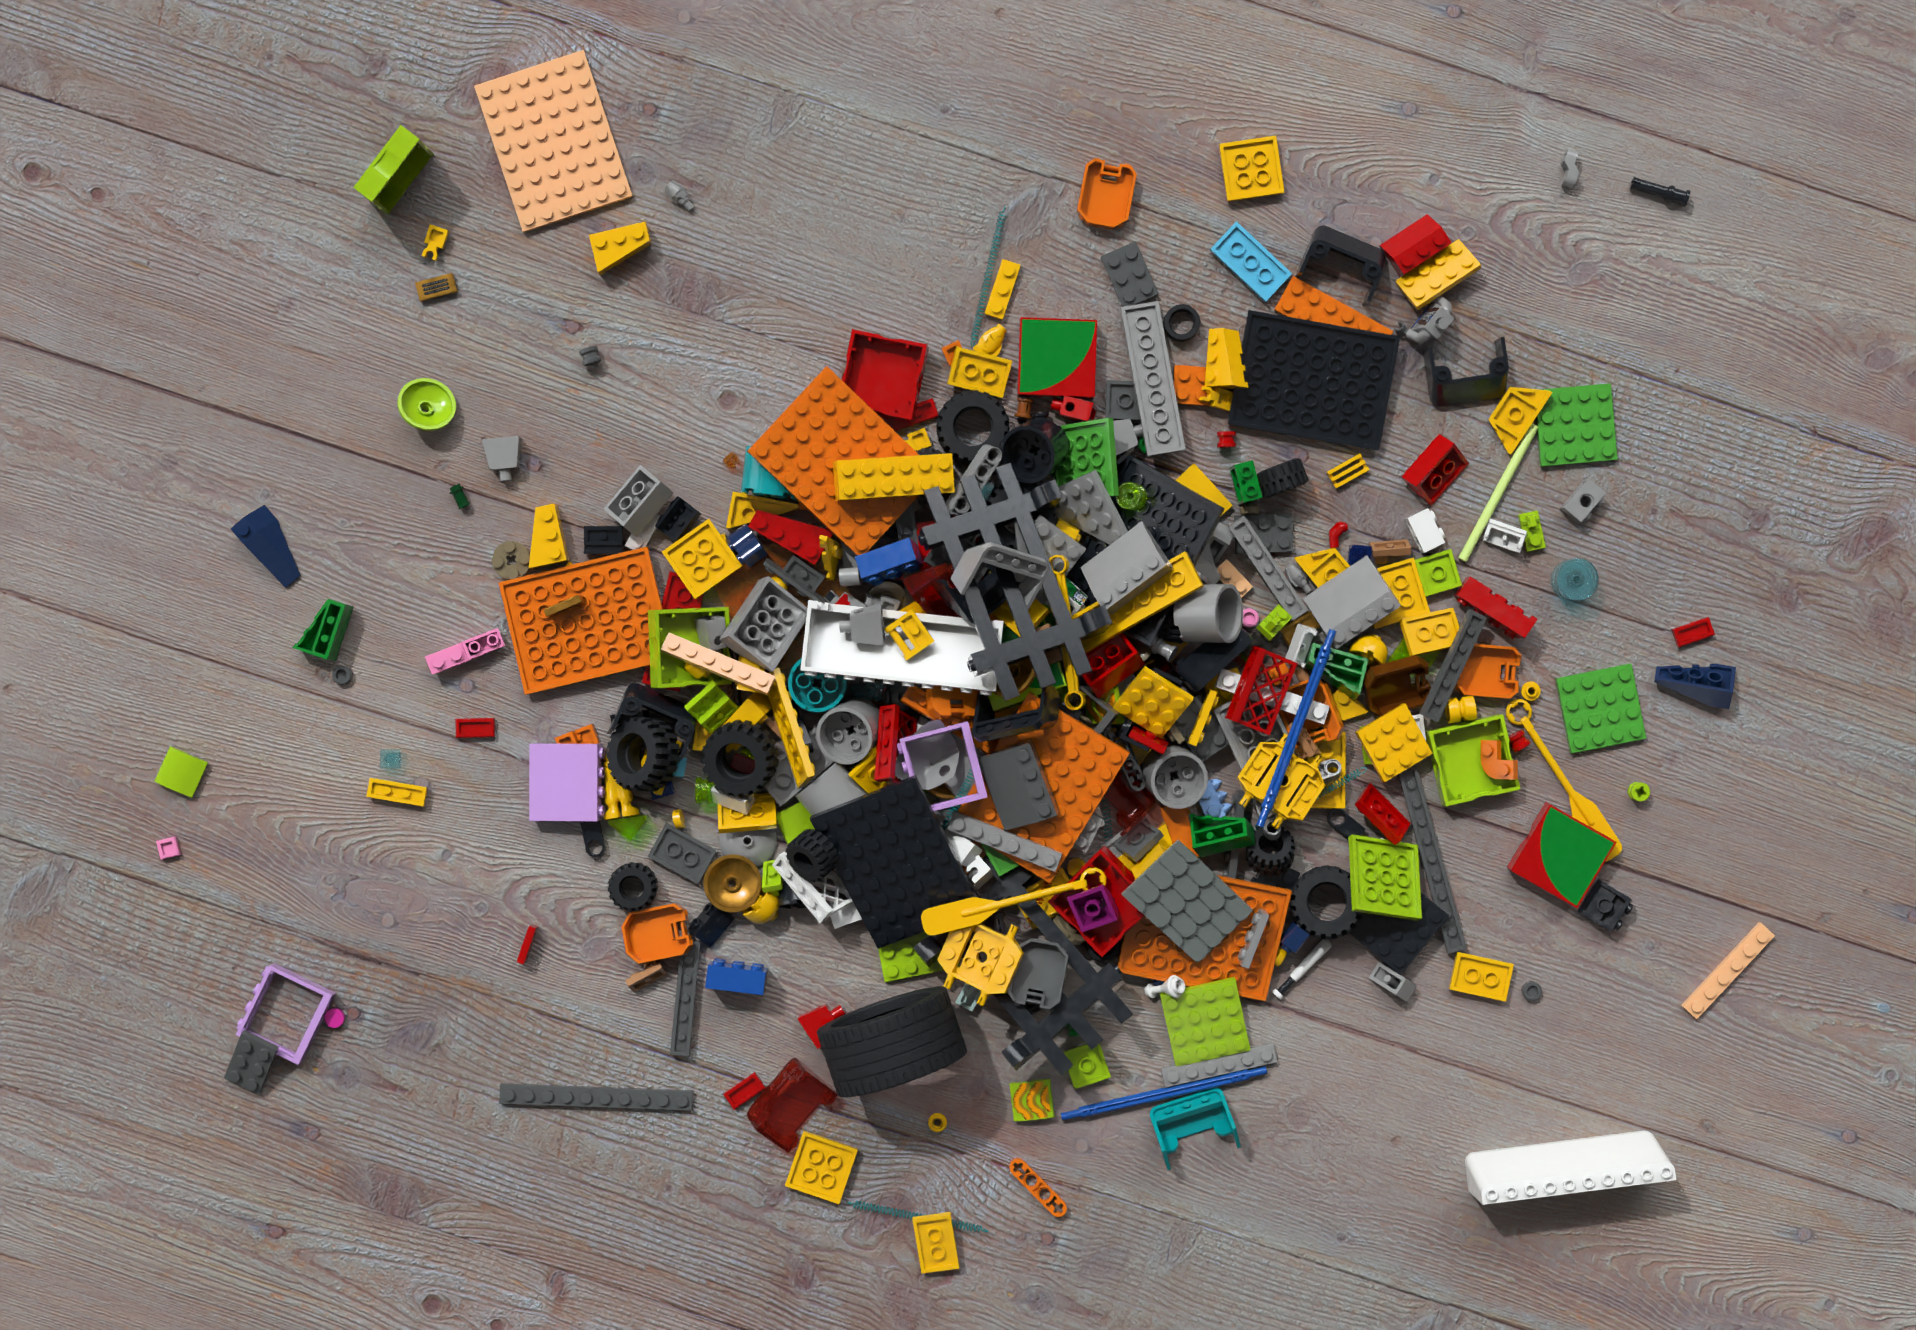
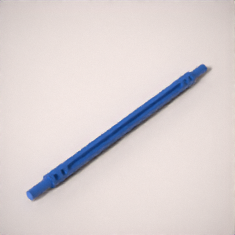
[1256,629,1336,828]
[1060,1066,1267,1121]

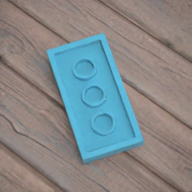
[1210,221,1292,302]

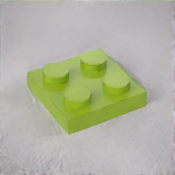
[1415,549,1462,597]
[1063,1044,1111,1089]

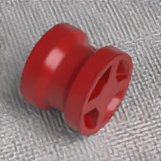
[1217,431,1236,448]
[1509,729,1531,752]

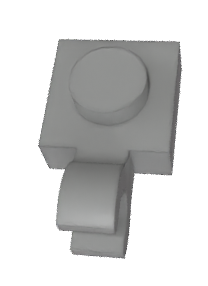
[864,594,900,611]

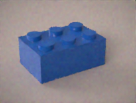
[855,538,924,586]
[705,958,768,995]

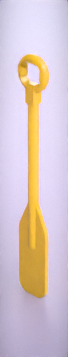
[1506,699,1622,861]
[921,867,1107,935]

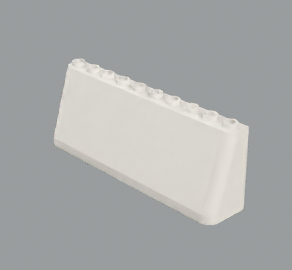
[801,600,1004,695]
[1465,1130,1676,1205]

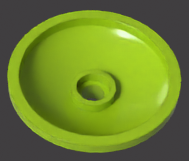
[397,378,456,431]

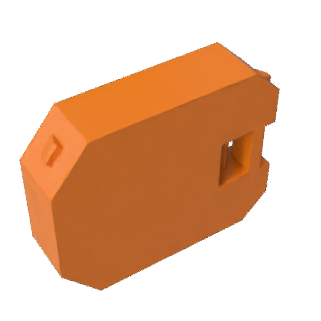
[1076,158,1137,230]
[1455,644,1522,699]
[1279,679,1344,748]
[925,685,980,720]
[621,903,693,964]

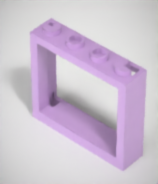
[897,721,987,811]
[236,963,336,1065]

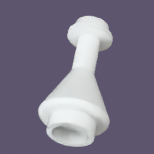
[1145,975,1185,998]

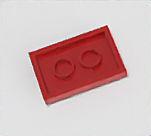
[1354,783,1411,845]

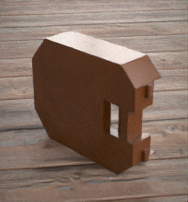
[1363,655,1431,717]

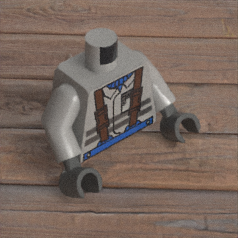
[1394,295,1454,344]

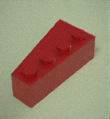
[748,510,834,566]
[1454,576,1538,639]

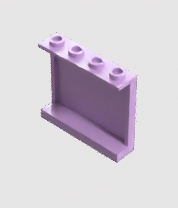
[529,743,605,821]

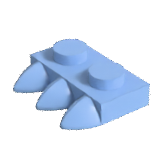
[1198,779,1233,818]

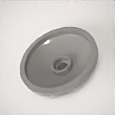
[719,829,777,867]

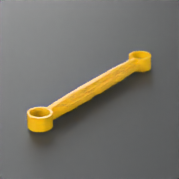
[1049,555,1086,710]

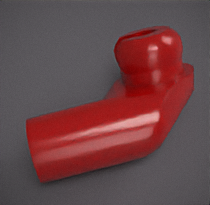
[1329,521,1348,548]

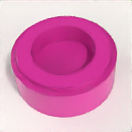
[324,1008,345,1028]

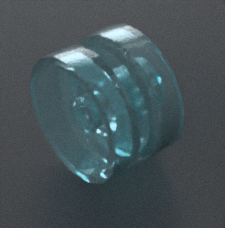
[1550,558,1599,601]

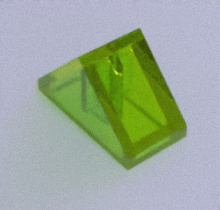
[608,814,649,841]

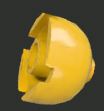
[1348,634,1388,668]
[742,887,779,924]

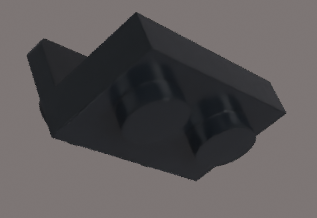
[655,496,701,542]
[689,902,735,947]

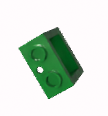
[1229,460,1262,505]

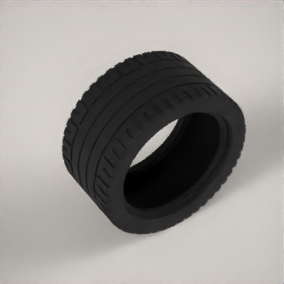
[817,986,967,1098]

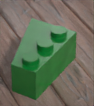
[292,599,354,661]
[1305,643,1368,700]
[1189,814,1255,857]

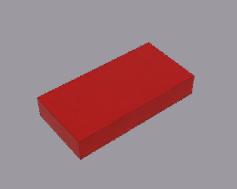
[1671,617,1715,647]
[455,718,495,738]
[517,924,539,965]
[723,1072,766,1110]

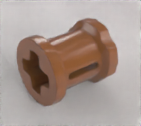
[1014,397,1034,419]

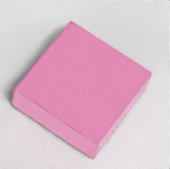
[156,836,181,860]

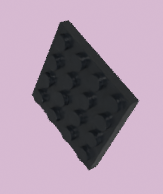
[1349,893,1449,975]

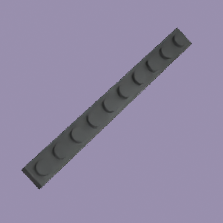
[1398,764,1467,954]
[499,1083,693,1110]

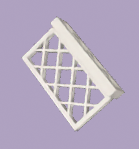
[772,852,853,923]

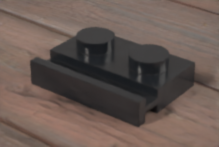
[584,526,623,554]

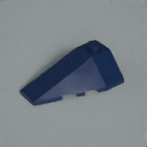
[231,505,301,588]
[1654,664,1736,709]

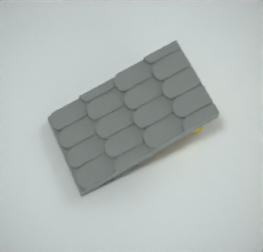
[1121,839,1253,963]

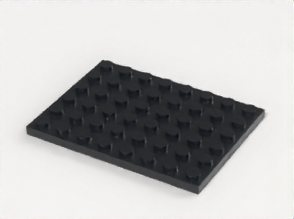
[1227,310,1400,451]
[1066,455,1225,647]
[810,775,977,949]

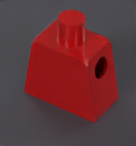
[1051,396,1097,423]
[797,1004,846,1049]

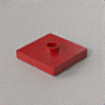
[1129,725,1169,754]

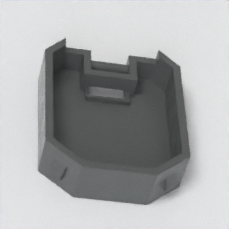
[1008,938,1069,1012]

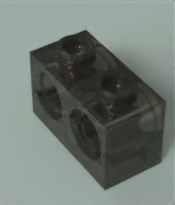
[1242,629,1283,664]

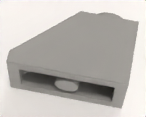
[1208,522,1234,565]
[1369,962,1417,1001]

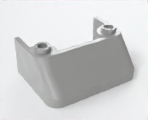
[950,542,1050,610]

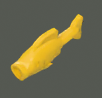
[973,324,1007,356]

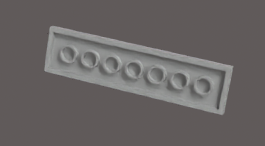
[1120,301,1186,457]

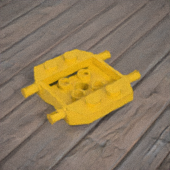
[1237,733,1325,830]
[937,923,1024,1006]

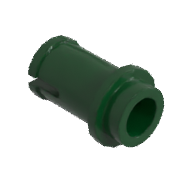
[449,483,470,509]

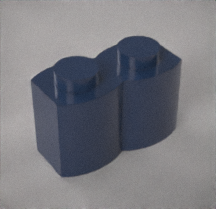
[728,524,768,568]
[1279,922,1310,954]

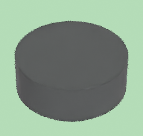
[332,666,353,685]
[1521,981,1542,1001]

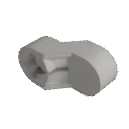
[1560,148,1579,189]

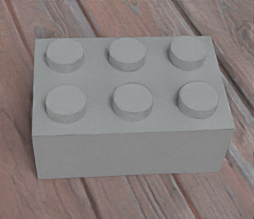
[604,465,674,537]

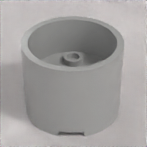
[1173,584,1243,643]
[816,697,879,764]
[1141,743,1208,809]
[795,762,868,816]

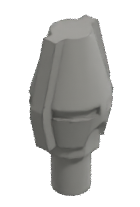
[664,180,694,211]
[1284,562,1312,594]

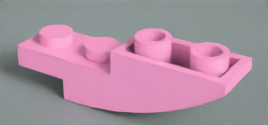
[425,628,505,675]

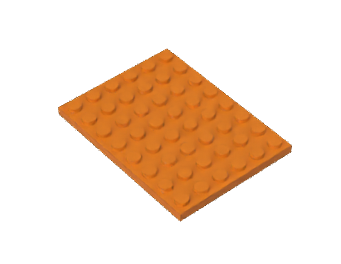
[747,366,919,556]
[498,547,663,695]
[958,692,1130,883]
[1117,875,1292,1001]

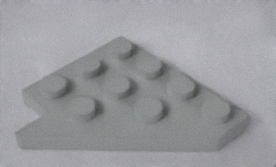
[1055,470,1128,545]
[1014,515,1086,605]

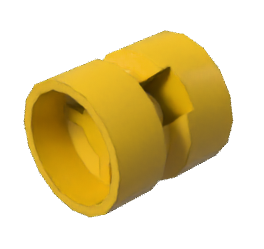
[1445,696,1477,724]

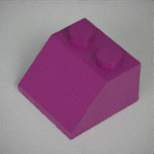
[1067,885,1119,932]

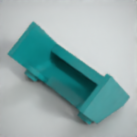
[1150,1088,1241,1170]

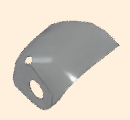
[895,719,959,790]

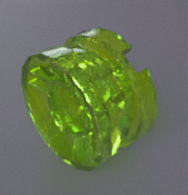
[1116,482,1147,510]
[695,777,714,804]

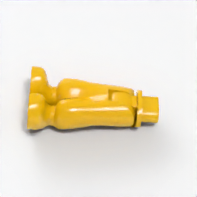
[603,754,640,820]

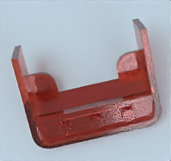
[1104,764,1156,837]

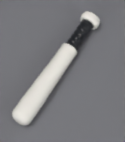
[1273,939,1332,1000]

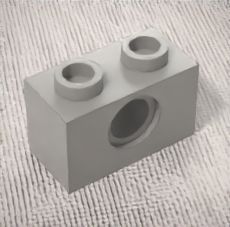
[1560,478,1606,523]

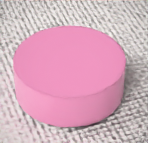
[1242,608,1259,628]

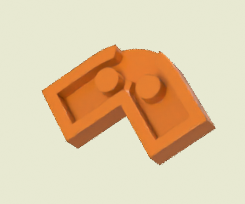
[1481,740,1518,780]

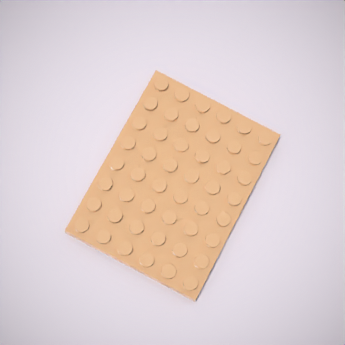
[474,50,633,233]

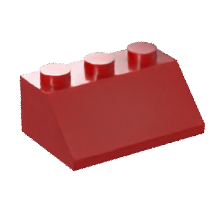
[1379,214,1452,277]
[1401,434,1469,506]
[1081,633,1145,698]

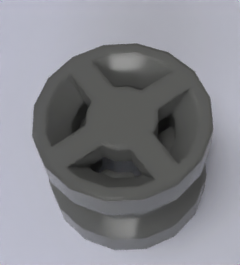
[579,346,602,366]

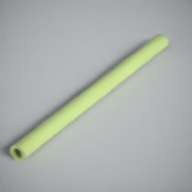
[1458,424,1538,562]

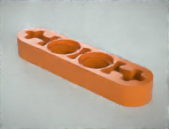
[1009,1157,1067,1217]

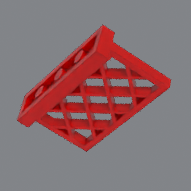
[1225,646,1298,735]
[874,704,918,784]

